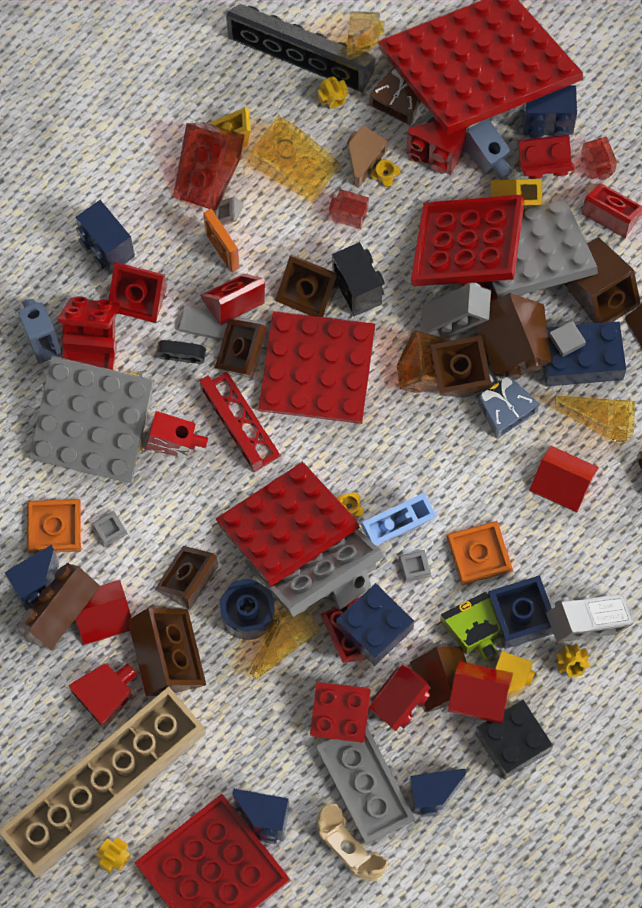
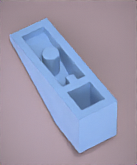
[360,493,436,546]

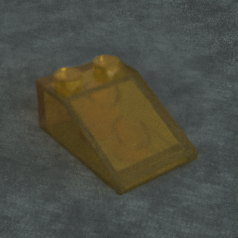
[250,116,341,203]

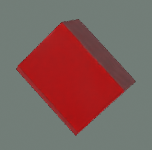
[582,183,642,239]
[108,262,167,323]
[200,273,265,325]
[529,446,599,513]
[76,580,132,645]
[448,661,513,724]

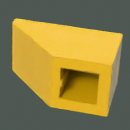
[491,179,542,205]

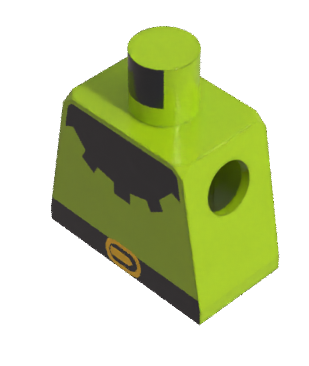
[440,591,501,661]

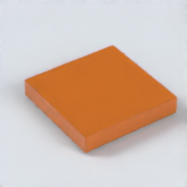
[203,209,240,273]
[27,499,81,554]
[446,521,513,586]

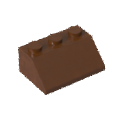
[18,563,100,650]
[128,608,206,696]

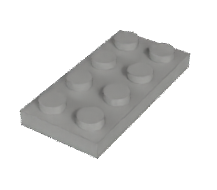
[316,726,415,845]

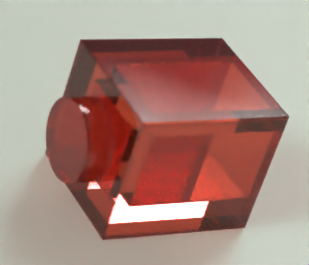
[581,136,617,180]
[329,189,369,229]

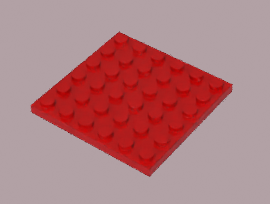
[378,0,583,135]

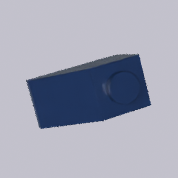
[410,768,466,817]

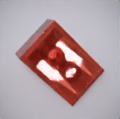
[173,122,245,211]

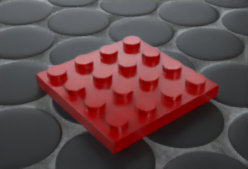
[411,194,524,287]
[259,311,375,424]
[216,461,360,587]
[134,793,291,908]

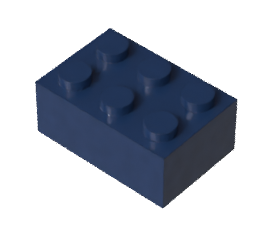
[543,321,626,387]

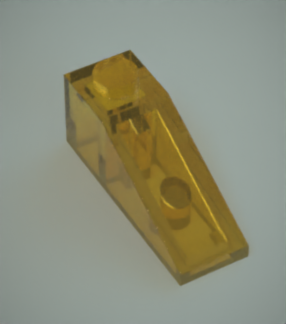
[347,11,385,59]
[554,396,635,442]
[247,607,321,680]

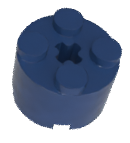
[220,579,275,640]

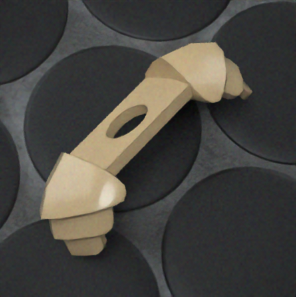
[316,803,389,881]

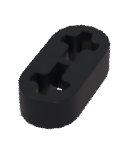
[156,340,206,364]

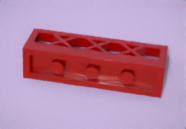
[199,372,281,472]

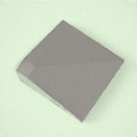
[213,197,243,225]

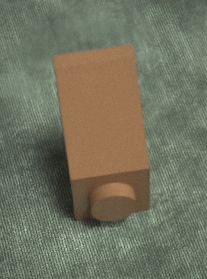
[347,125,388,188]

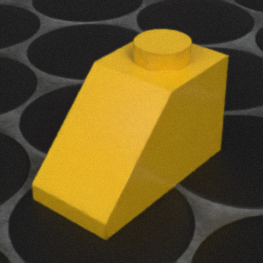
[496,651,535,700]

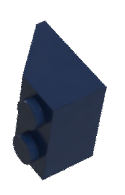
[4,545,59,611]
[232,788,290,844]

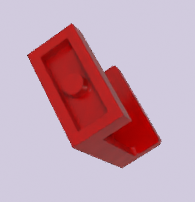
[62,334,117,370]

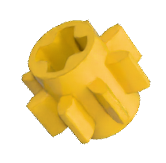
[317,77,349,109]
[556,643,590,678]
[96,837,131,873]

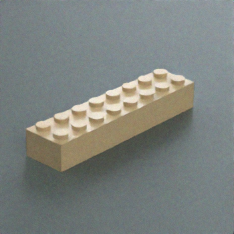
[0,687,206,878]

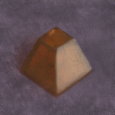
[397,330,451,393]

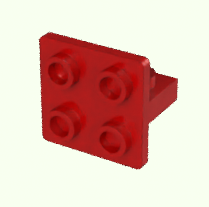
[517,134,575,179]
[58,296,120,338]
[310,681,371,743]

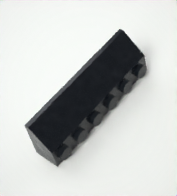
[226,4,375,93]

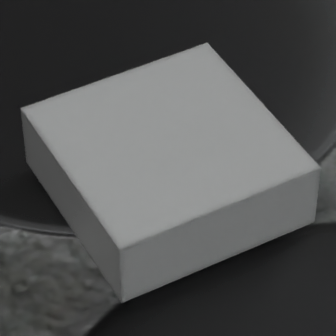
[549,321,586,357]
[91,511,128,547]
[399,550,431,583]

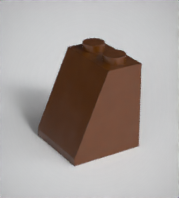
[564,237,641,323]
[476,293,552,380]

